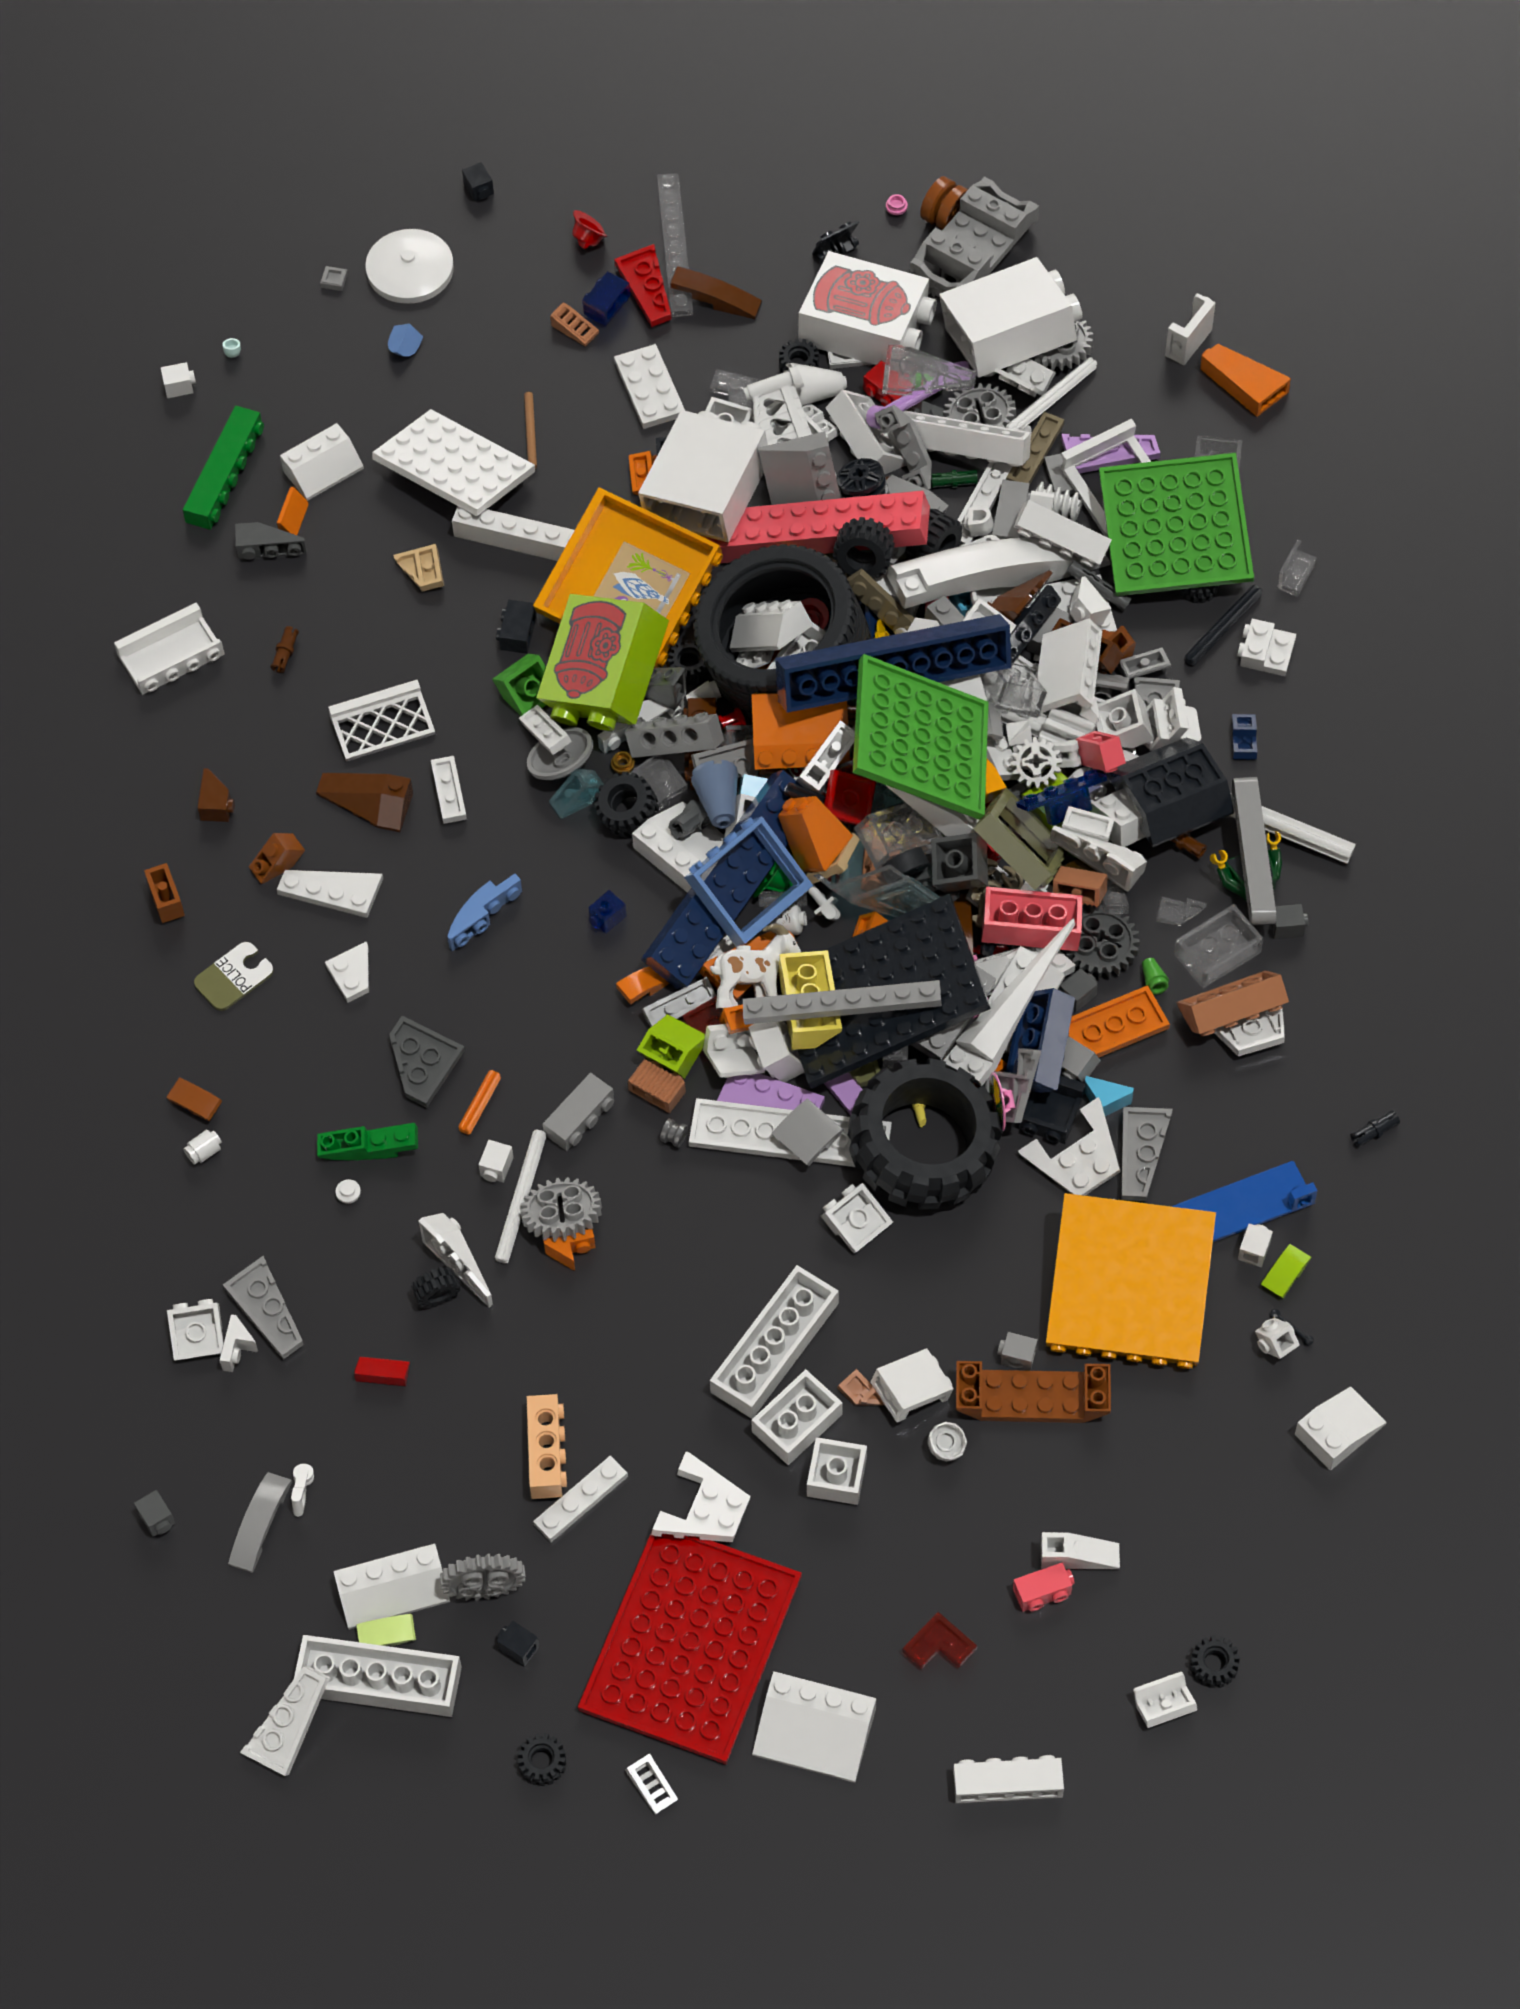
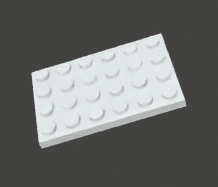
[372,409,535,516]

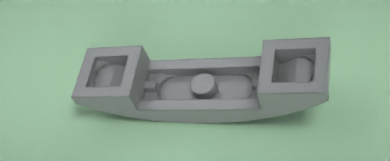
[228,1472,292,1573]

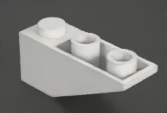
[1041,1532,1120,1569]

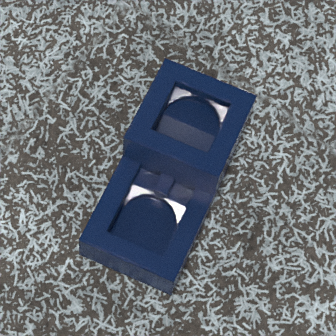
[1232,714,1257,759]

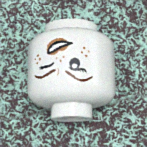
[770,904,807,935]

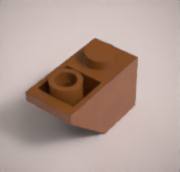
[249,833,305,884]

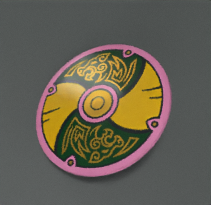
[989,1072,1016,1131]

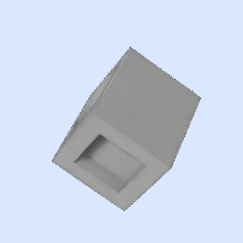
[997,1332,1038,1371]

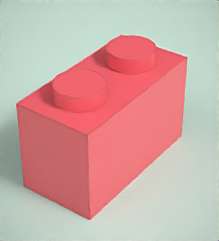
[1075,731,1126,773]

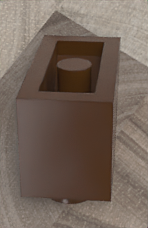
[198,768,235,822]

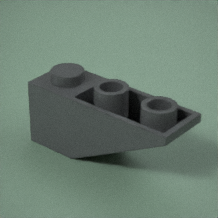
[235,522,307,560]

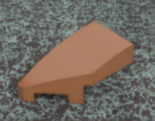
[837,1369,885,1406]

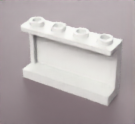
[114,603,225,695]
[1033,618,1102,718]

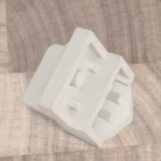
[1144,687,1201,751]

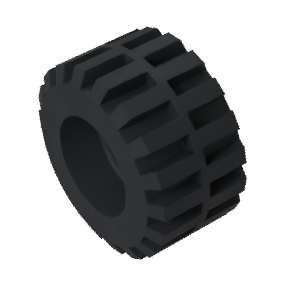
[905,509,963,560]
[833,517,895,578]
[594,771,659,837]

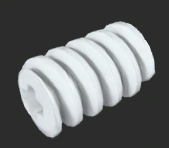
[1036,482,1083,521]

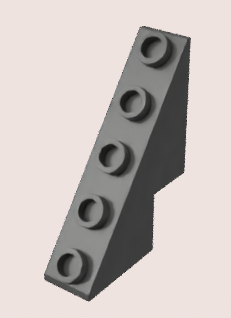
[643,667,686,710]

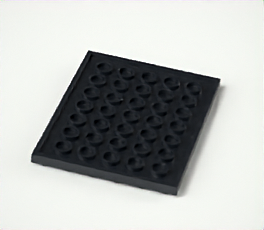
[776,894,991,1088]

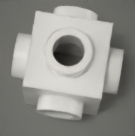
[1255,1317,1300,1359]

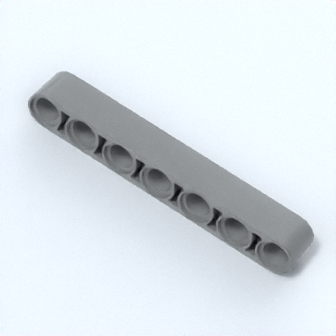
[1232,777,1276,925]

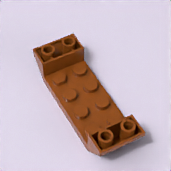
[956,1361,1111,1423]

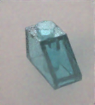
[549,769,604,818]

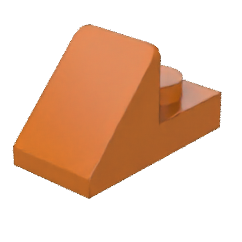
[543,1229,596,1270]

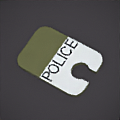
[194,942,273,1011]

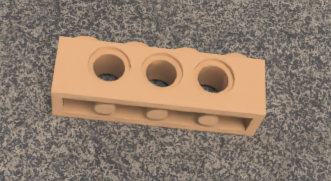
[527,1394,567,1499]

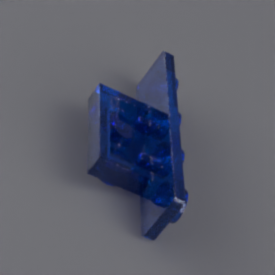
[1016,770,1107,826]

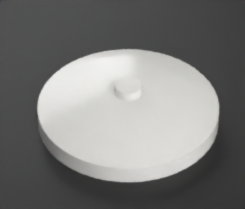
[366,229,454,304]

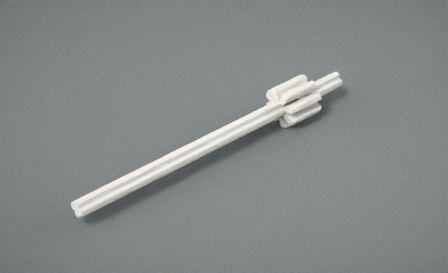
[1000,702,1356,864]

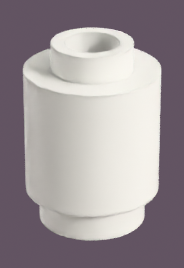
[183,1129,222,1165]

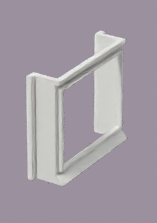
[1061,419,1151,537]

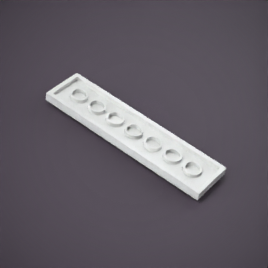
[689,1098,892,1167]

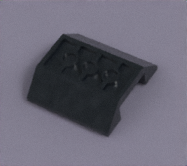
[1105,737,1234,847]

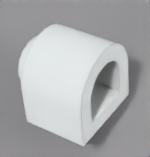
[965,506,994,537]

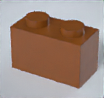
[144,863,185,923]

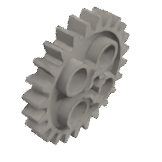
[1029,320,1093,371]
[943,383,1017,428]
[520,1177,602,1241]
[440,1554,526,1601]

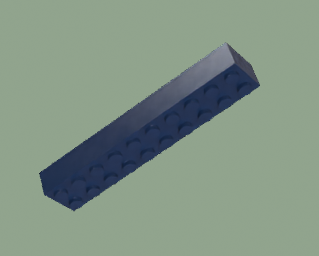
[775,614,1011,713]
[640,770,803,989]

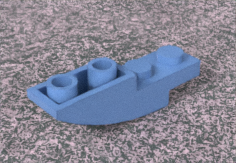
[447,874,522,951]

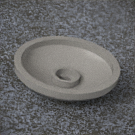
[527,727,593,780]

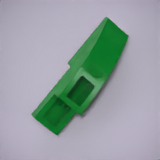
[317,1123,418,1160]

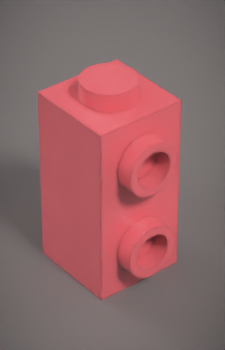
[1013,1562,1075,1612]

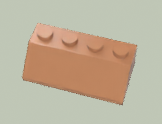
[1176,970,1289,1036]

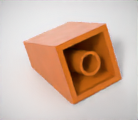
[778,796,853,872]

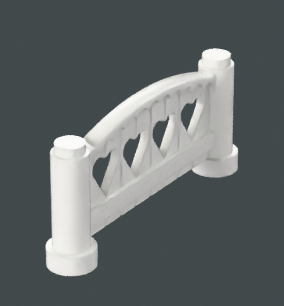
[743,365,837,479]

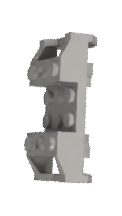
[910,177,1039,297]

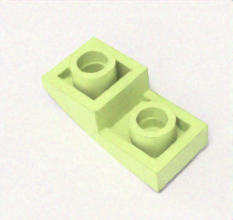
[356,1614,416,1646]

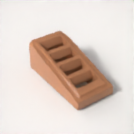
[550,302,599,347]

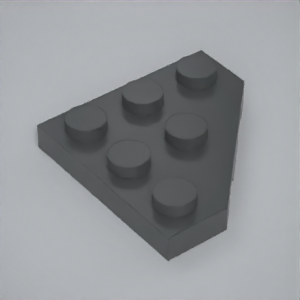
[389,1016,465,1108]

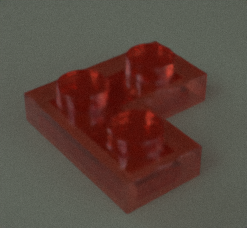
[903,1612,977,1669]

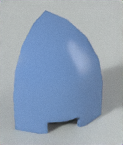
[388,324,423,356]

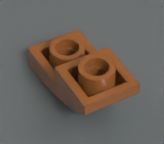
[166,1077,222,1121]

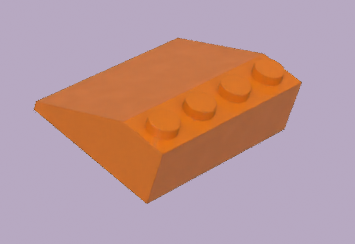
[752,693,850,770]

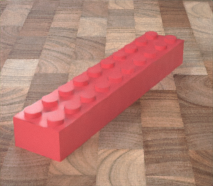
[700,491,930,563]

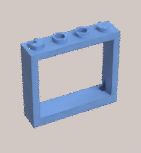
[684,817,813,946]

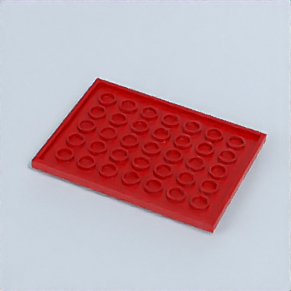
[578,1532,802,1765]

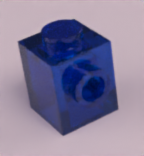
[588,890,627,934]

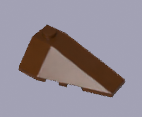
[987,570,1053,623]

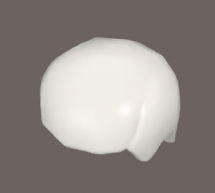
[928,1422,967,1462]

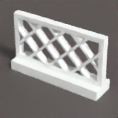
[328,680,435,762]

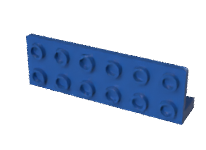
[1171,1161,1318,1242]

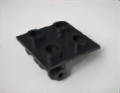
[812,221,859,263]

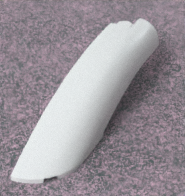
[886,537,1111,609]

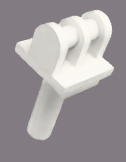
[807,884,840,921]

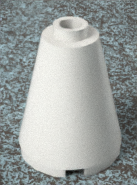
[784,363,847,406]

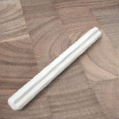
[1006,357,1097,430]
[495,1129,546,1264]

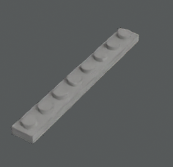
[743,980,942,1025]

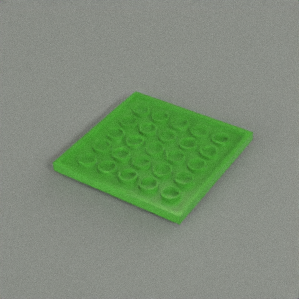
[1099,453,1254,596]
[853,654,988,820]

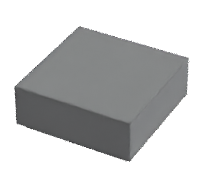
[320,266,348,291]

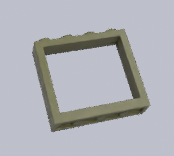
[973,787,1065,890]

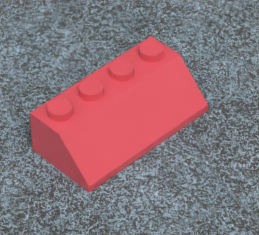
[981,887,1082,951]

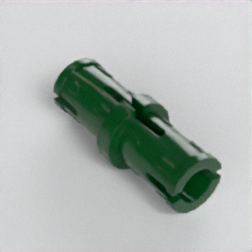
[931,470,978,488]

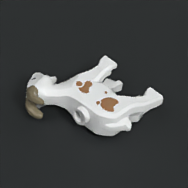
[710,923,801,1009]

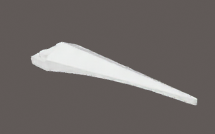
[943,918,1075,1086]

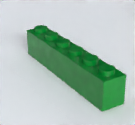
[183,405,264,530]

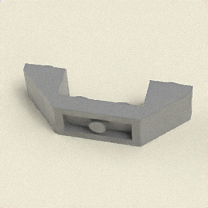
[874,405,932,490]

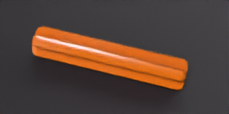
[458,1070,501,1135]

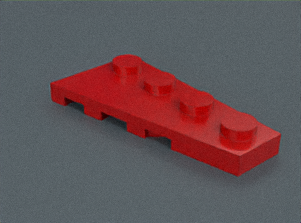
[614,244,671,327]

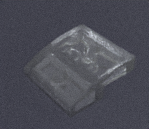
[629,754,688,810]

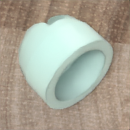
[223,338,241,358]

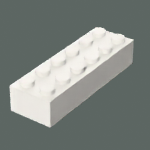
[710,1265,839,1419]
[294,1635,462,1717]

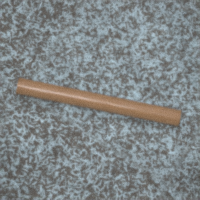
[524,392,537,469]

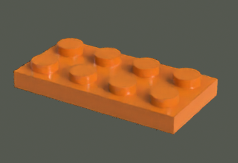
[1069,985,1170,1058]

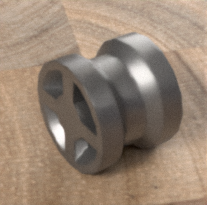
[660,1118,688,1148]

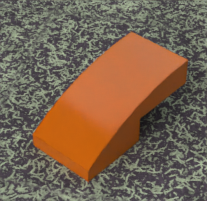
[616,966,670,1004]

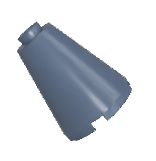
[691,760,738,829]

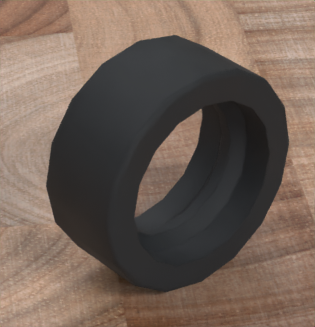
[881,847,930,885]

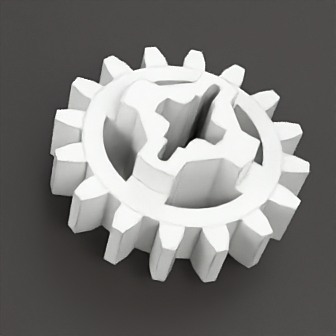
[1010,737,1062,789]

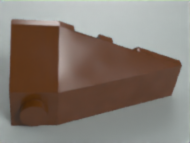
[316,773,413,832]

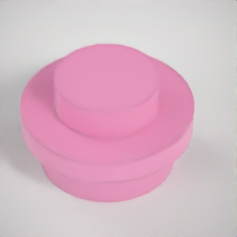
[886,194,908,215]

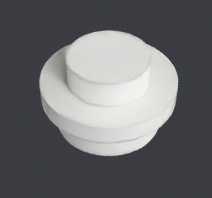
[336,1179,361,1204]

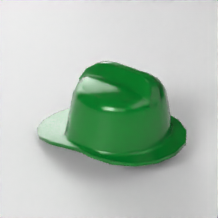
[754,861,793,898]

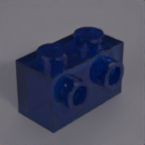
[582,271,630,326]

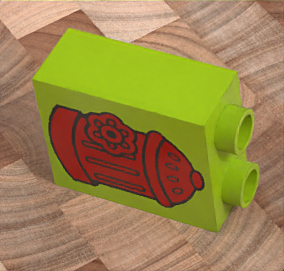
[536,594,669,732]

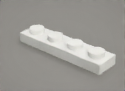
[533,1456,628,1543]

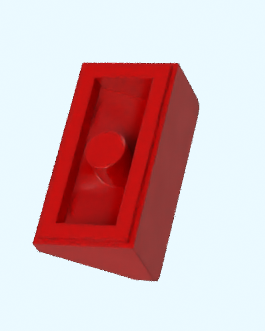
[354,1357,410,1386]

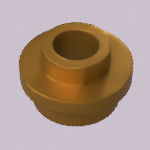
[611,751,635,774]

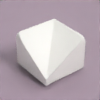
[1006,720,1032,746]

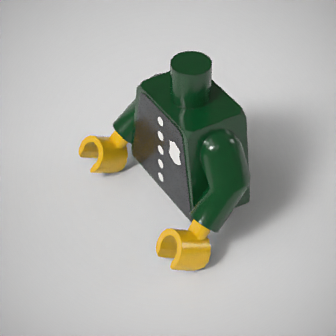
[1210,831,1282,900]

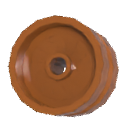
[920,176,968,230]

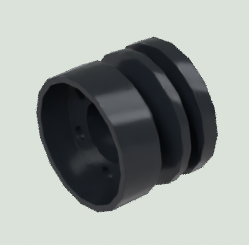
[837,458,890,498]

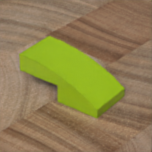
[1261,1244,1312,1299]

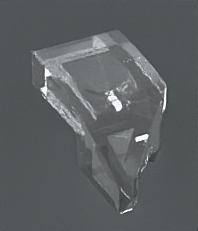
[1156,896,1207,926]

